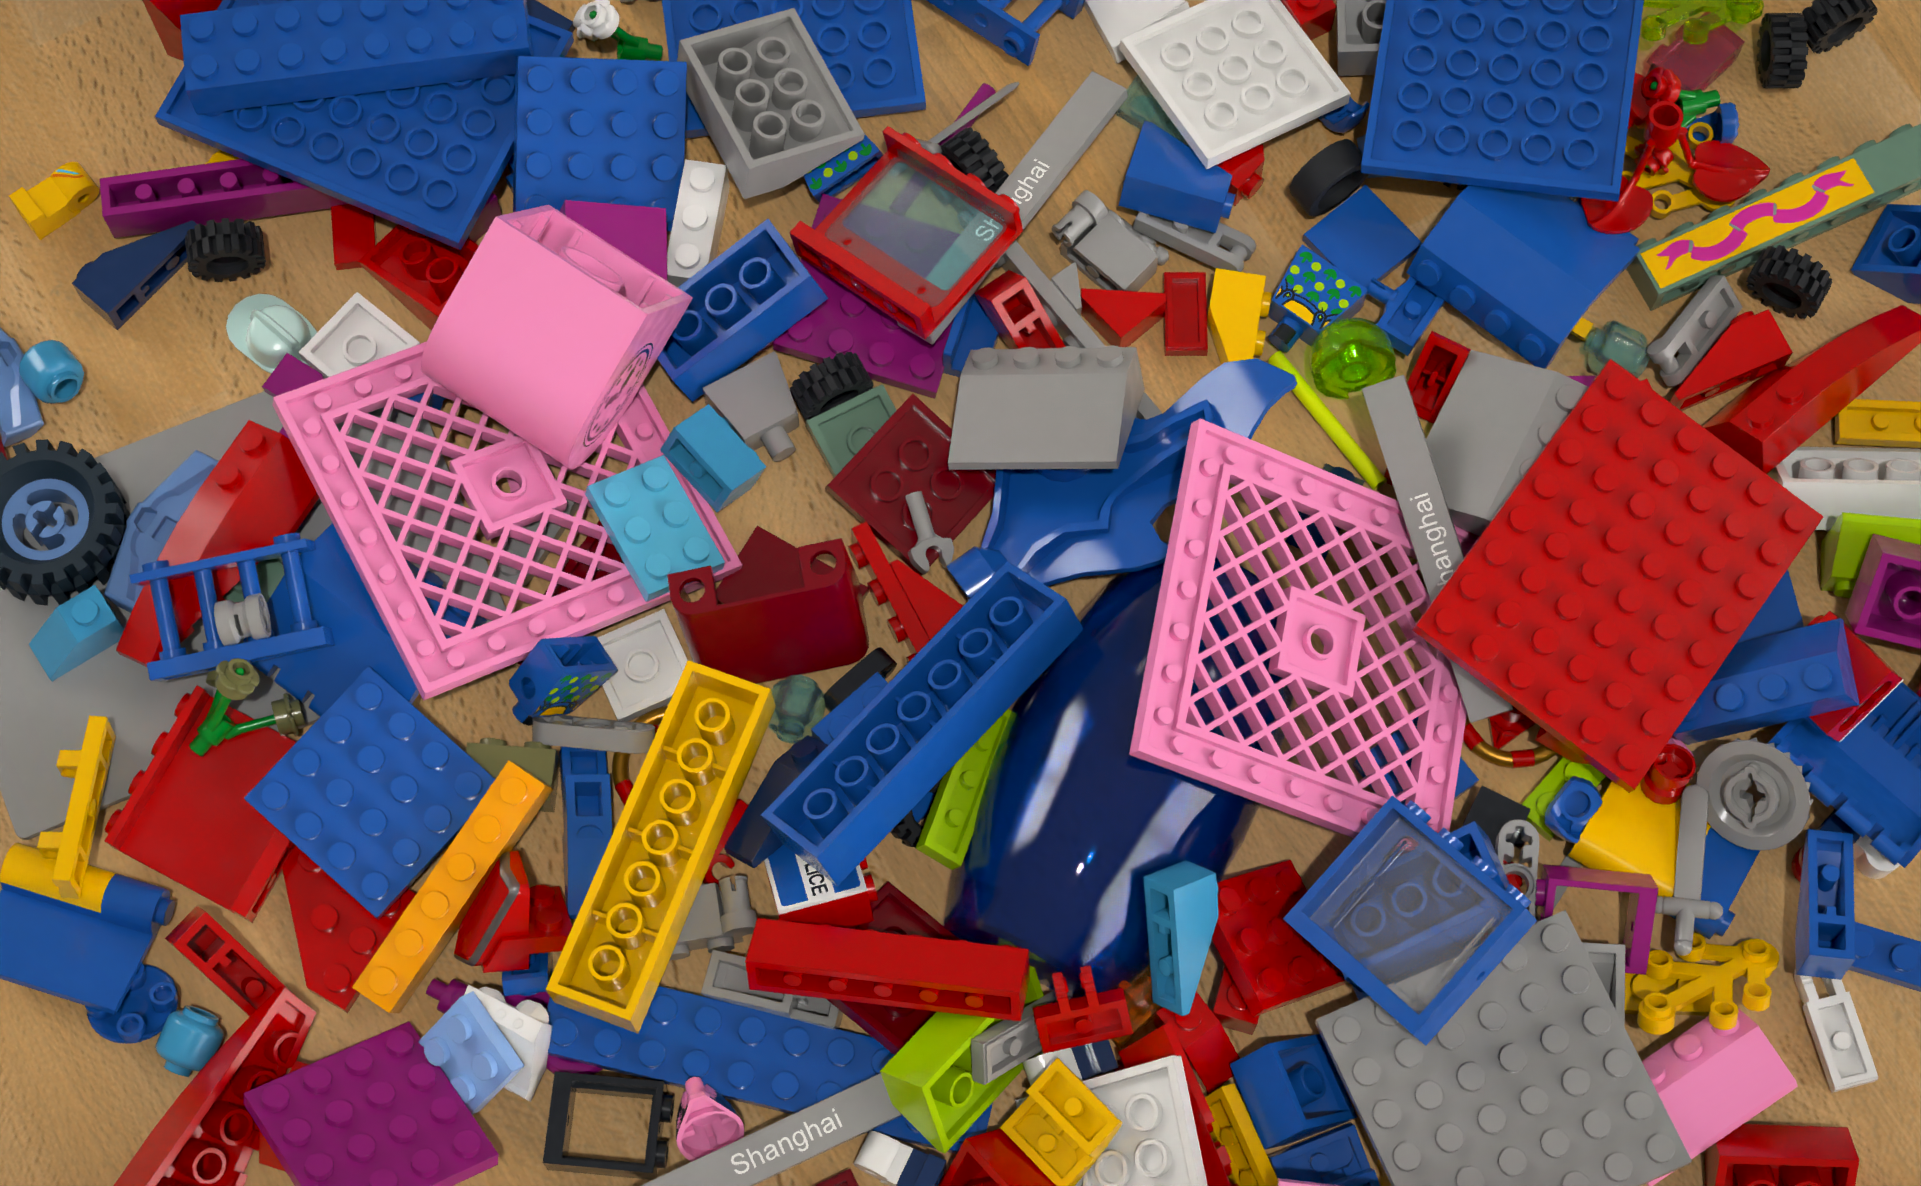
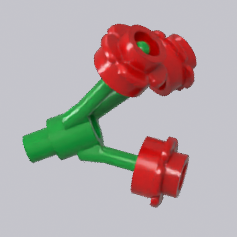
[1634,67,1720,176]

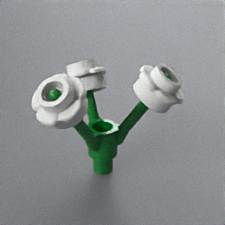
[573,0,663,61]

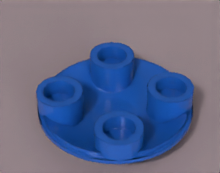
[85,963,179,1044]

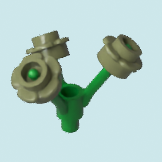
[189,658,306,756]

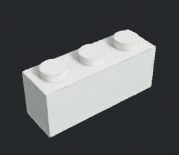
[667,159,730,287]

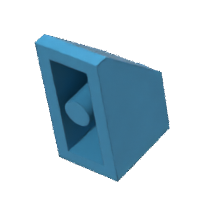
[29,585,124,681]

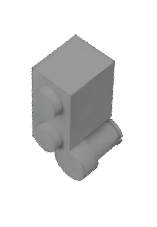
[1051,190,1159,292]
[670,876,757,960]

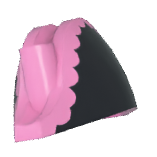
[676,1077,744,1162]

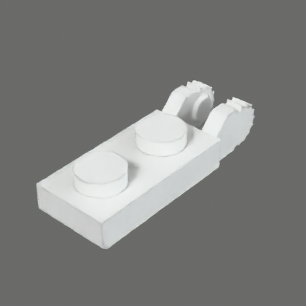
[1794,970,1878,1093]

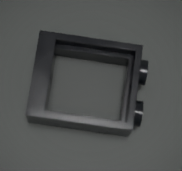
[543,1071,674,1180]

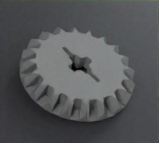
[1696,738,1813,850]

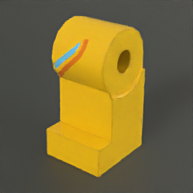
[9,161,99,240]

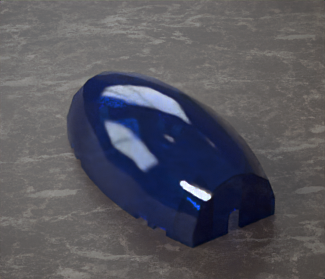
[944,542,1294,998]

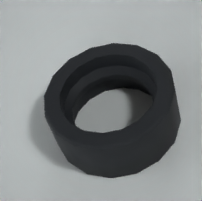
[1289,139,1369,217]

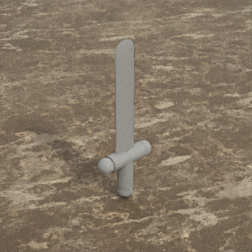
[888,82,1019,178]
[1655,784,1723,956]

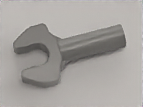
[905,491,954,574]

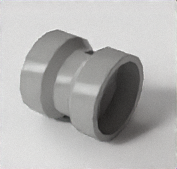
[214,593,271,646]

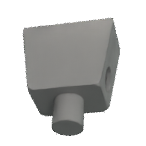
[703,351,799,462]

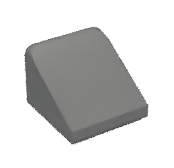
[1051,262,1082,316]

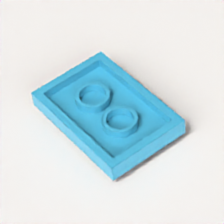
[585,455,725,602]

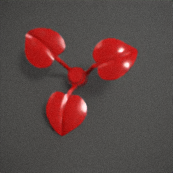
[1581,72,1770,234]

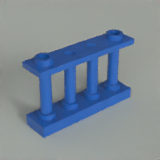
[926,0,1085,66]
[129,533,335,682]

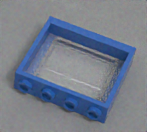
[1283,795,1537,1046]

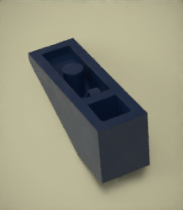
[72,220,197,330]
[724,735,828,868]

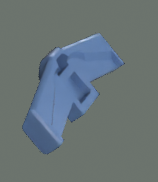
[0,328,44,447]
[104,450,219,613]

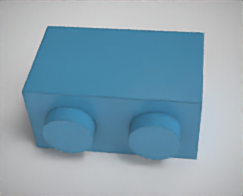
[660,404,766,513]

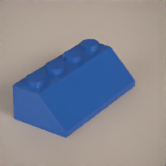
[1672,618,1860,745]

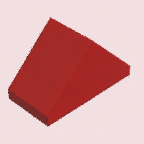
[1080,288,1166,347]
[1407,331,1471,424]

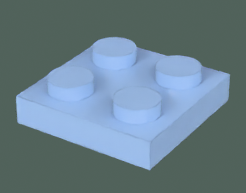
[418,991,524,1115]

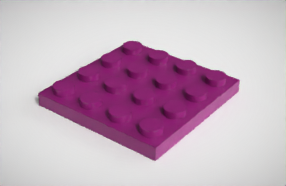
[773,194,961,399]
[243,1021,499,1186]

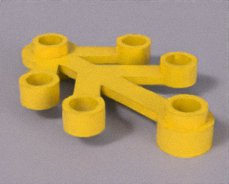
[1622,122,1736,219]
[1637,933,1779,1035]

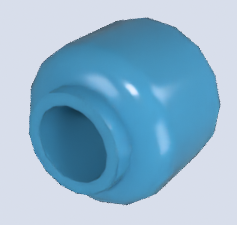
[19,340,84,404]
[155,1005,224,1077]

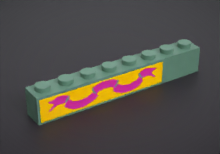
[1627,124,1921,311]

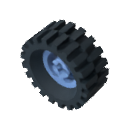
[0,439,130,605]

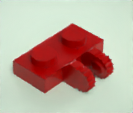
[1033,965,1133,1054]

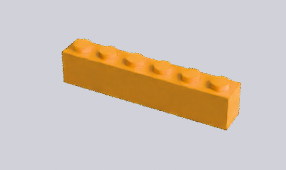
[352,760,554,1013]

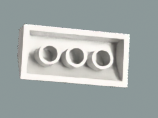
[1767,447,1921,532]

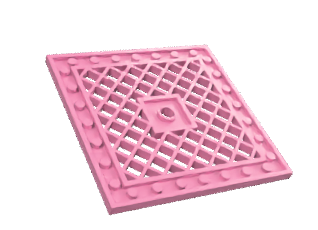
[272,342,742,701]
[1129,418,1479,856]

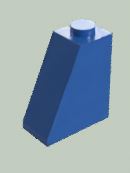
[1118,120,1236,233]

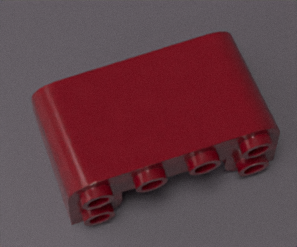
[667,538,869,684]

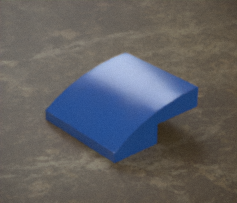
[1267,1123,1380,1186]

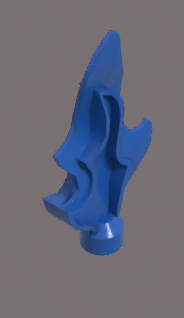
[946,358,1297,600]

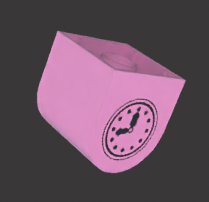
[421,205,693,469]

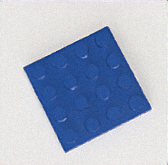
[513,56,687,232]
[244,666,495,920]

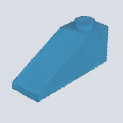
[1144,860,1219,1016]

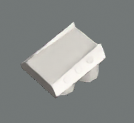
[1084,0,1189,64]
[464,984,553,1102]

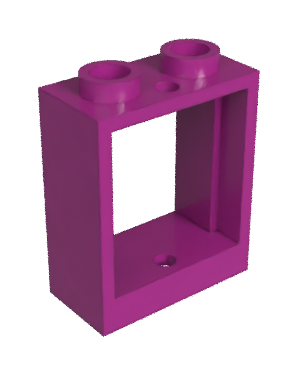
[1535,864,1658,975]

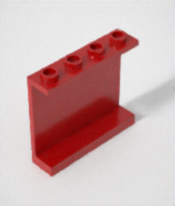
[104,685,296,923]

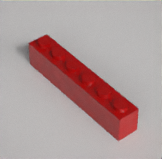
[745,918,1030,1021]

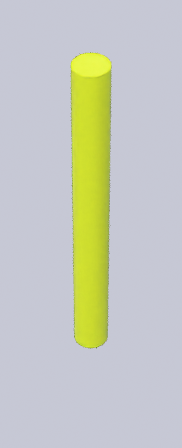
[1268,351,1387,490]

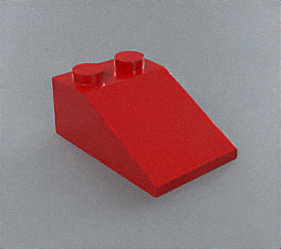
[359,224,479,330]

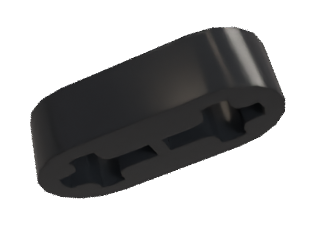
[821,647,897,712]

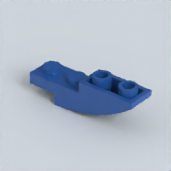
[559,746,612,919]

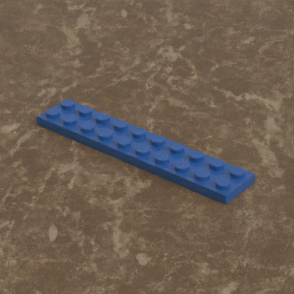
[546,986,993,1154]

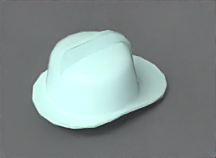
[226,294,317,374]

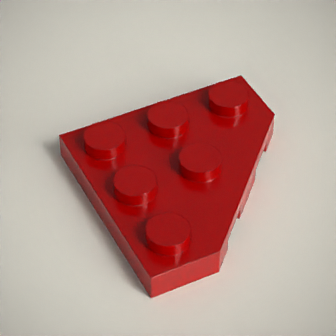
[282,846,416,1014]

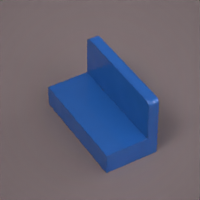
[943,292,999,377]

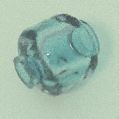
[1584,320,1650,378]
[768,675,826,744]

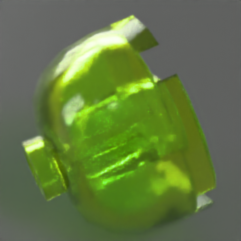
[1309,318,1397,399]

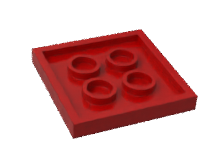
[1212,860,1347,1017]

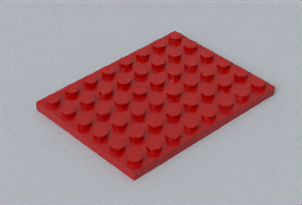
[1412,359,1823,793]

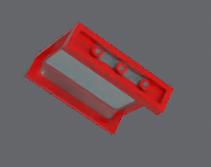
[789,126,1023,340]

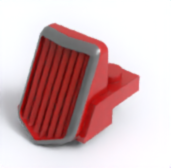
[454,851,572,973]

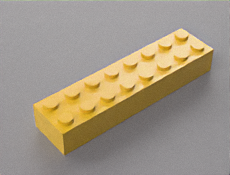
[546,660,776,1034]

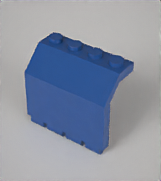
[1406,185,1640,369]
[243,523,487,717]
[1768,682,1921,868]

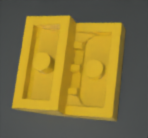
[1000,1058,1123,1186]

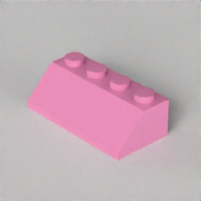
[1642,1008,1798,1186]

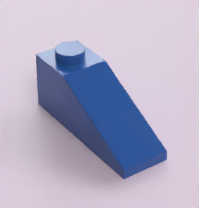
[1795,829,1855,980]

